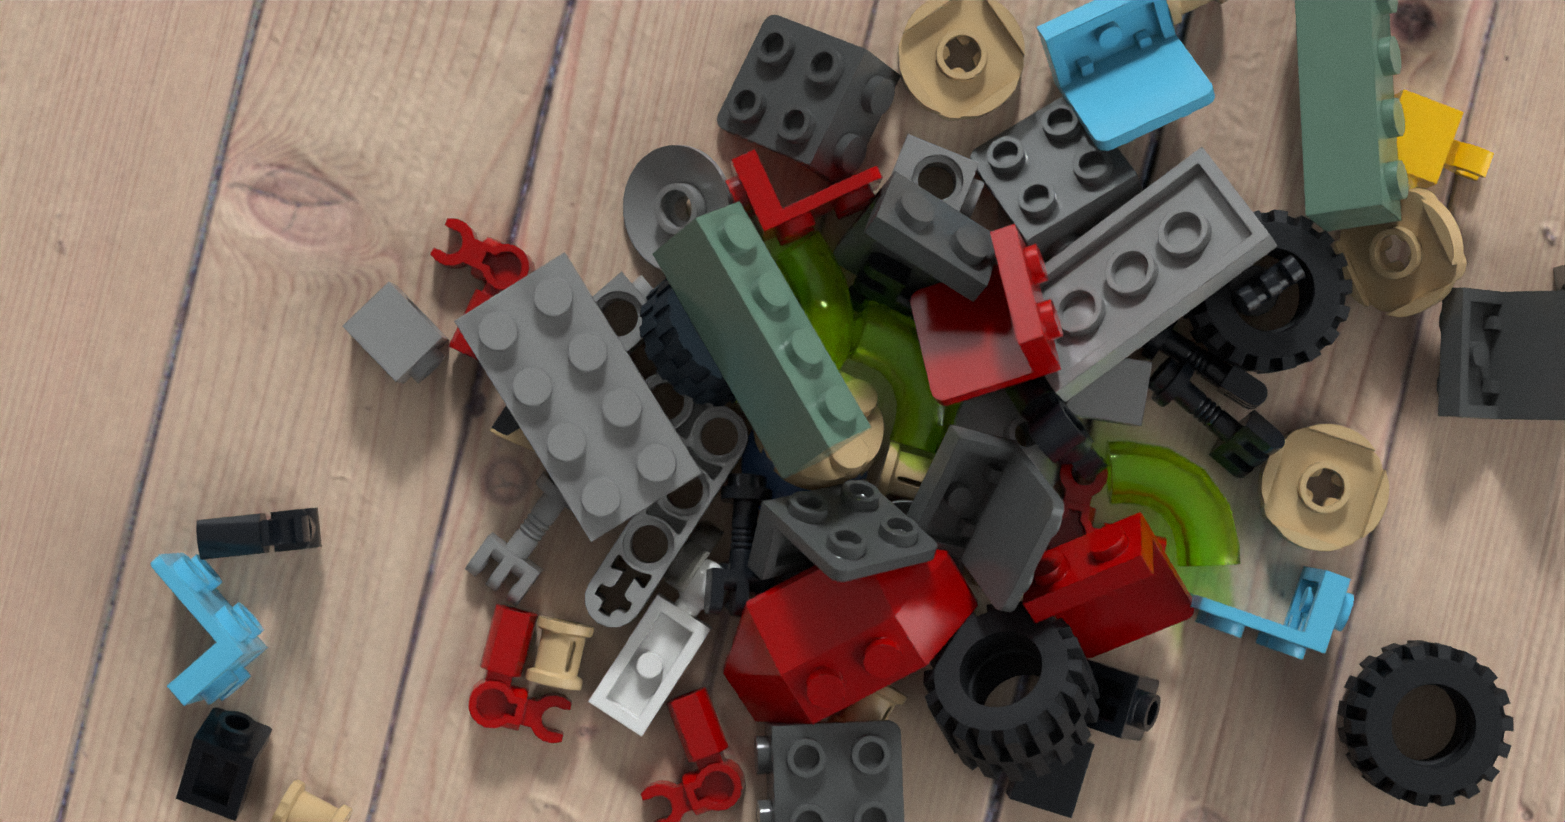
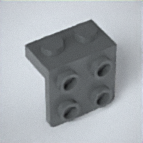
[717,15,900,184]
[970,96,1143,264]
[833,171,997,302]
[1437,287,1565,420]
[906,425,1064,612]
[747,479,937,582]
[754,720,904,822]

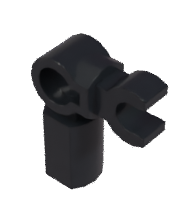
[1004,376,1109,481]
[196,507,322,560]

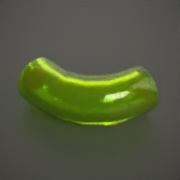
[773,230,855,373]
[847,298,959,454]
[1105,440,1241,566]

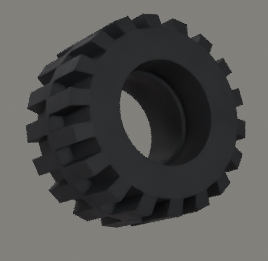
[1183,209,1353,374]
[923,601,1100,781]
[1337,640,1514,807]

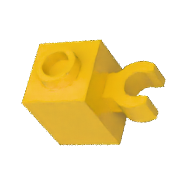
[1394,89,1494,189]

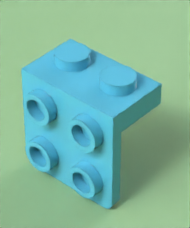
[1036,0,1215,151]
[150,553,268,706]
[1190,566,1354,660]

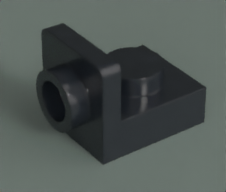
[1086,658,1161,741]
[176,707,272,821]

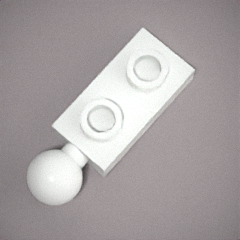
[588,559,727,737]

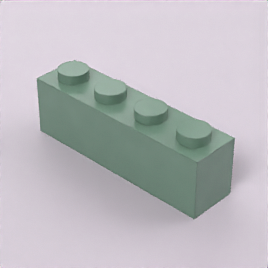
[1295,0,1409,232]
[652,201,871,479]

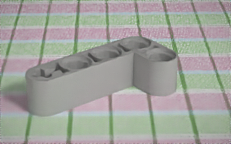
[585,373,748,627]

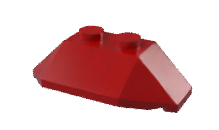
[723,549,978,724]

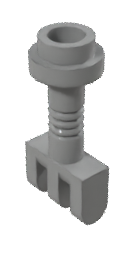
[465,471,571,606]

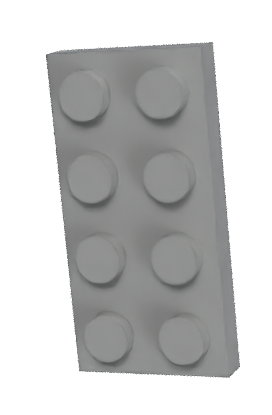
[1040,147,1278,402]
[454,252,702,542]

